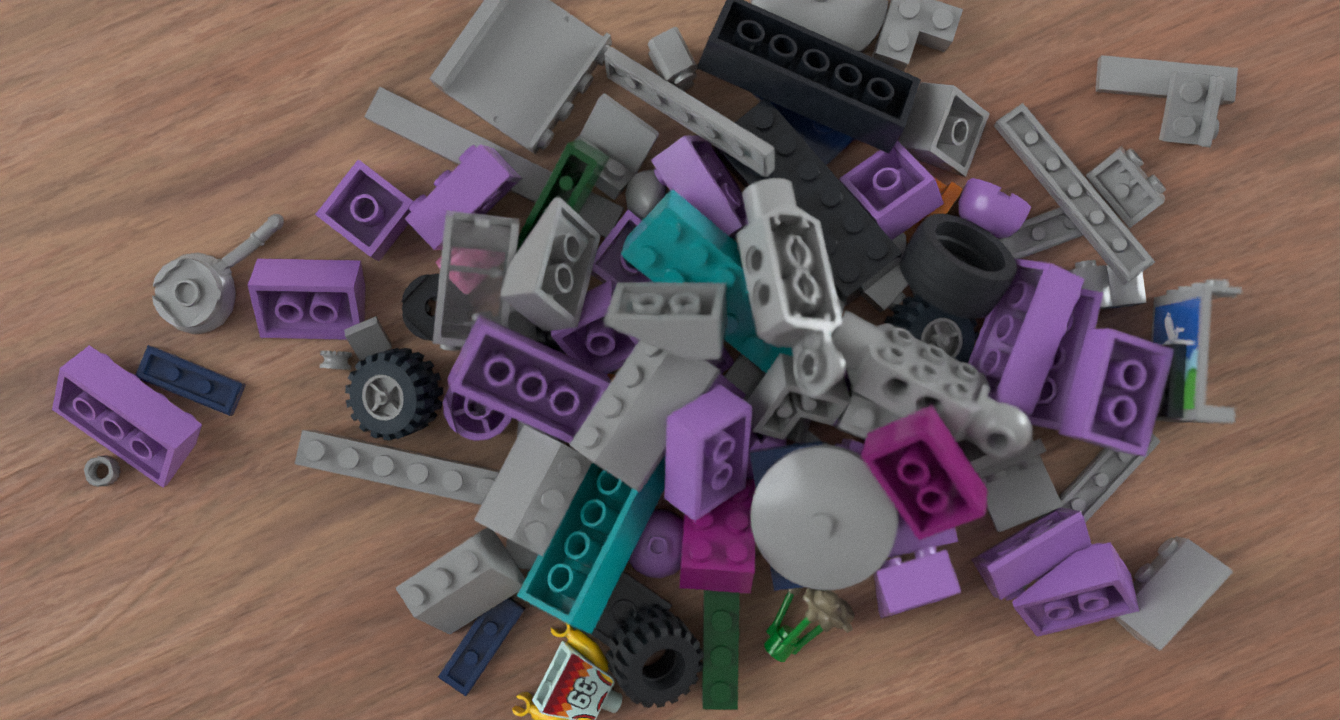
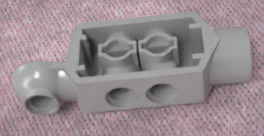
[736,178,845,397]
[831,310,1032,458]

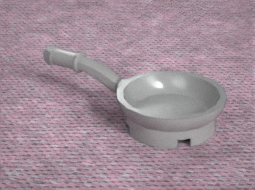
[152,214,284,334]

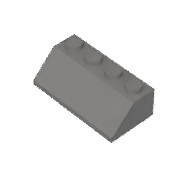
[569,340,721,492]

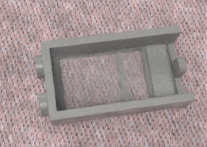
[433,210,519,351]

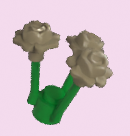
[764,588,855,662]

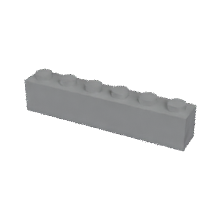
[295,429,500,505]

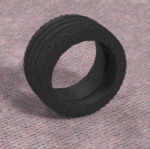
[900,214,1017,319]

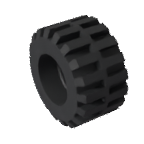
[606,608,704,708]

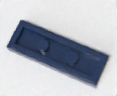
[135,345,246,416]
[438,597,525,696]

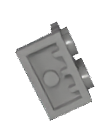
[563,94,659,200]
[977,438,1062,532]

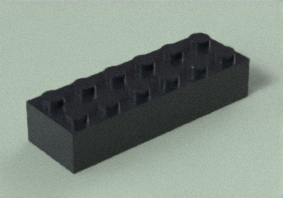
[697,0,921,154]
[713,98,902,306]

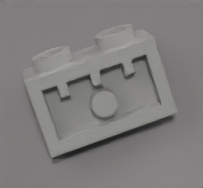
[1159,71,1226,148]
[1086,146,1166,228]

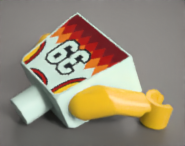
[512,623,622,720]

